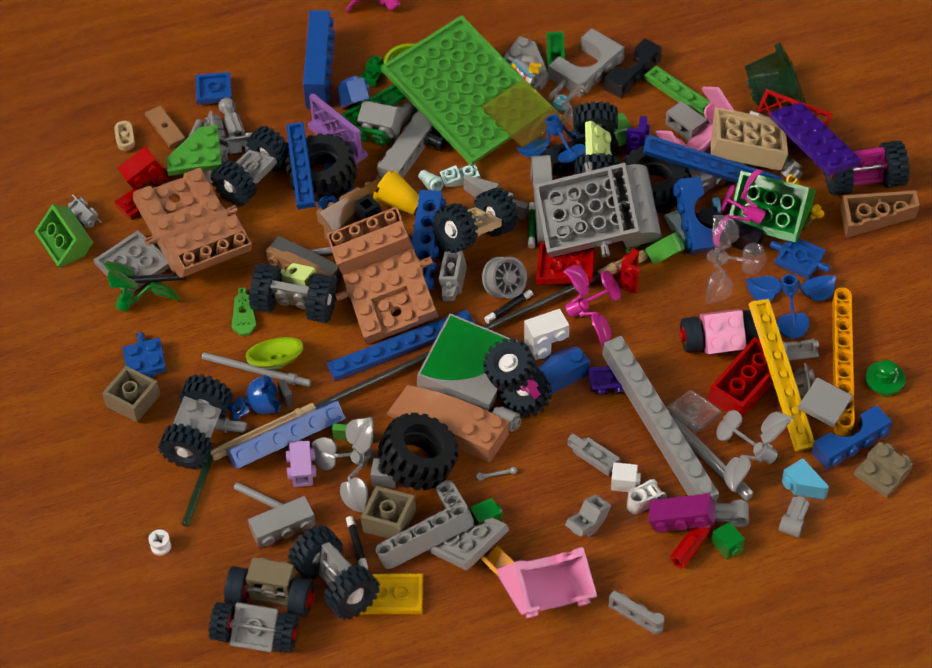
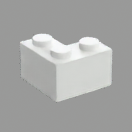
[524,309,569,360]

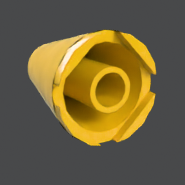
[373,169,419,215]

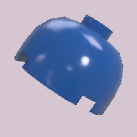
[245,375,281,415]

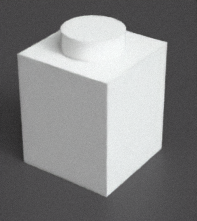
[611,462,641,492]

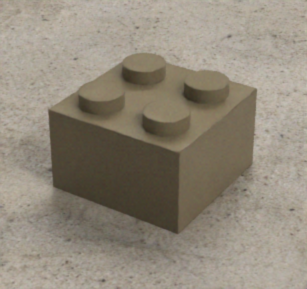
[102,366,161,423]
[361,486,416,539]

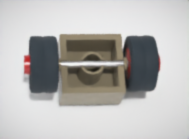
[223,558,315,617]

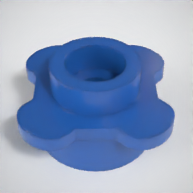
[228,397,250,420]

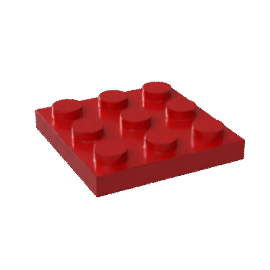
[536,242,596,285]

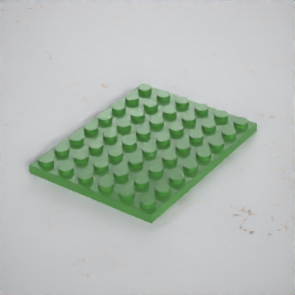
[381,15,552,166]

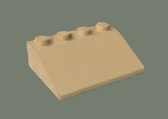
[711,107,788,170]

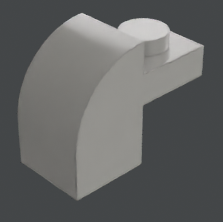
[565,494,612,537]

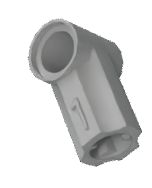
[778,496,810,538]
[715,500,749,527]

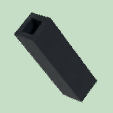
[695,207,764,255]

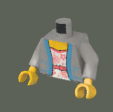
[506,55,546,90]

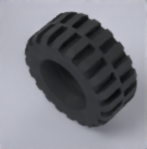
[286,133,357,202]
[621,146,689,213]
[378,412,459,491]

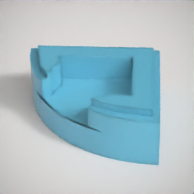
[711,197,722,214]

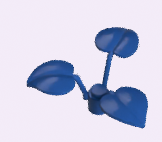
[517,114,586,163]
[747,274,836,339]

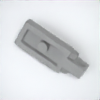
[567,433,620,476]

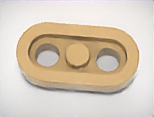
[114,121,135,151]

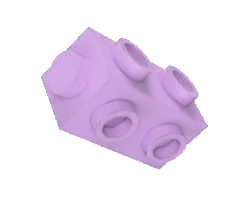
[286,441,317,487]

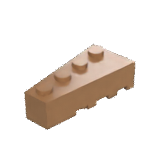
[840,190,920,238]

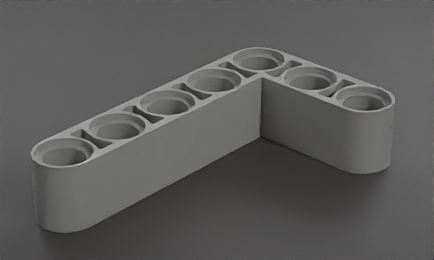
[530,155,552,244]
[376,480,474,569]

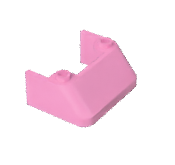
[655,86,734,154]

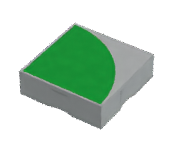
[417,314,517,412]

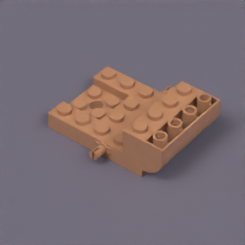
[133,168,252,278]
[327,207,439,344]

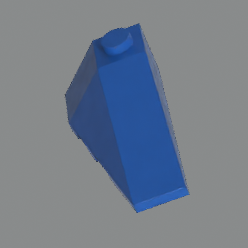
[538,346,590,394]

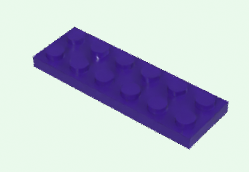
[770,103,861,176]

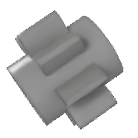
[781,158,803,179]

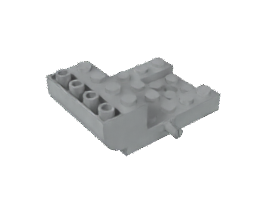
[534,162,662,258]

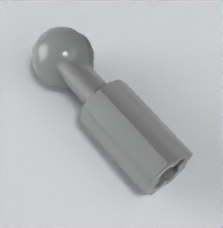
[219,98,245,137]

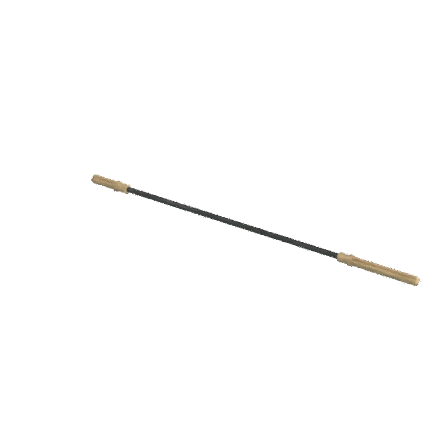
[210,250,648,460]

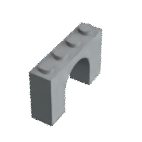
[548,29,624,97]

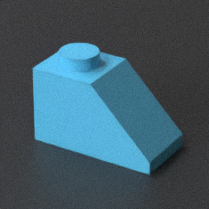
[782,459,829,500]

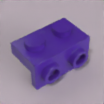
[625,116,650,155]
[588,366,625,395]

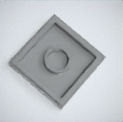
[798,377,852,427]

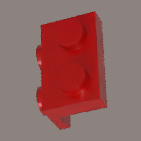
[620,248,640,294]

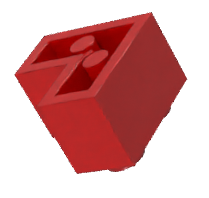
[117,146,171,190]

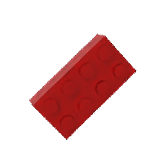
[708,337,773,419]

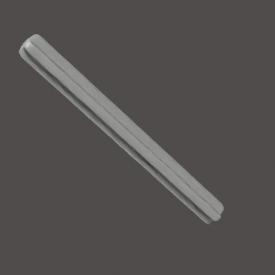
[671,415,754,501]

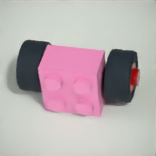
[679,309,760,354]

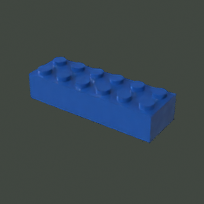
[303,10,335,109]

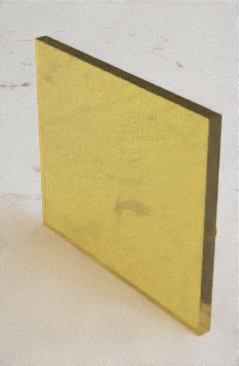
[482,79,564,148]

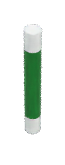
[528,202,536,249]

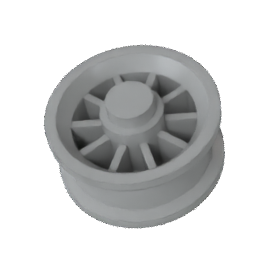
[482,257,527,299]

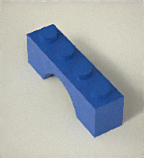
[673,177,716,255]
[812,405,892,469]

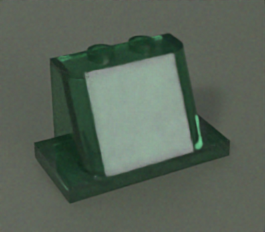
[744,42,807,109]

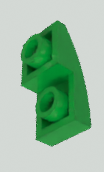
[359,56,384,87]

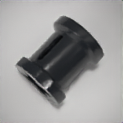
[424,131,447,152]

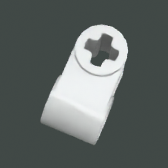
[627,479,667,514]

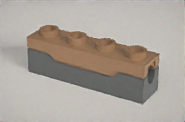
[266,236,341,282]

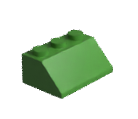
[34,204,94,268]

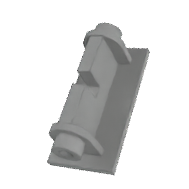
[204,110,226,145]
[224,132,253,155]
[68,194,102,228]
[783,338,819,361]
[794,363,816,401]

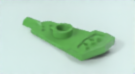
[231,287,256,336]

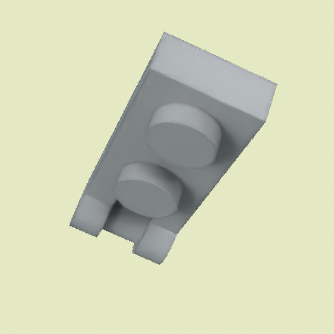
[609,590,664,634]

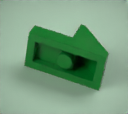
[546,32,565,66]

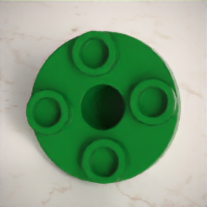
[865,359,906,398]

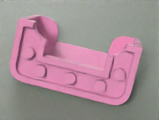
[497,547,597,618]

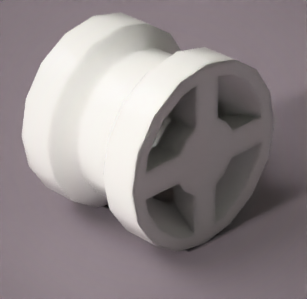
[149,530,171,556]

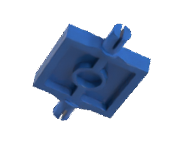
[770,238,831,279]
[123,332,167,379]

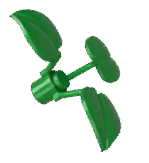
[105,261,180,312]

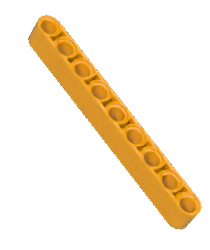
[832,287,855,437]

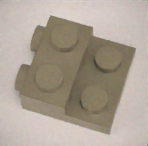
[854,442,913,498]

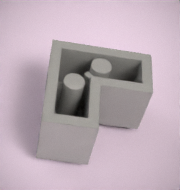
[357,100,403,139]

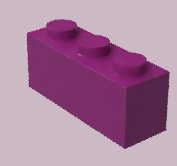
[649,493,716,533]

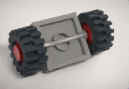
[208,602,299,653]

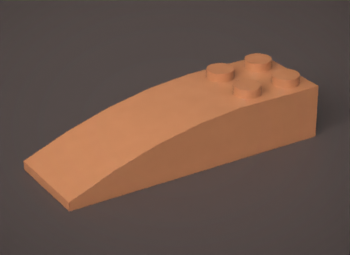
[387,385,509,463]

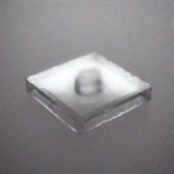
[667,390,722,433]

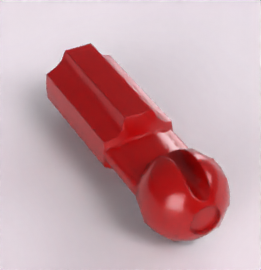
[669,524,715,569]

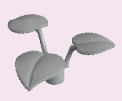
[716,410,793,492]
[311,417,374,512]

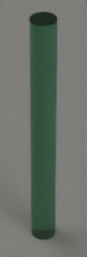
[182,456,213,527]

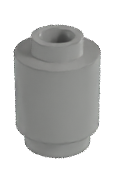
[492,406,521,432]

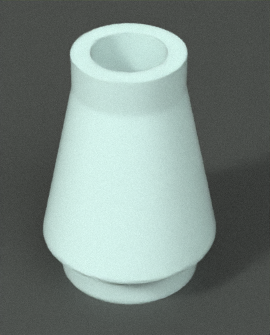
[418,170,443,191]

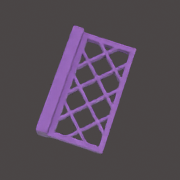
[308,93,368,164]

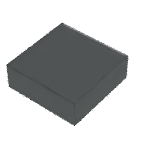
[278,380,294,407]

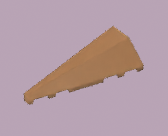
[317,176,382,239]

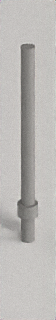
[202,352,311,387]

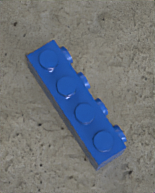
[336,76,369,108]

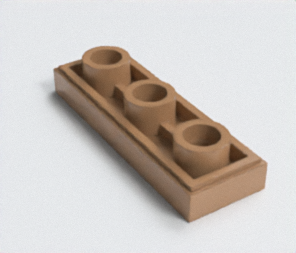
[145,106,185,149]

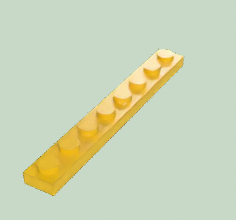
[749,299,814,452]

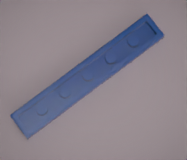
[286,122,316,210]

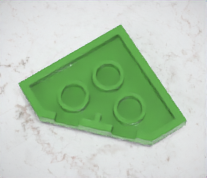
[166,125,222,176]

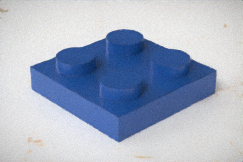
[196,72,232,105]

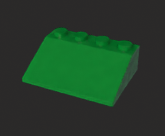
[729,171,816,242]

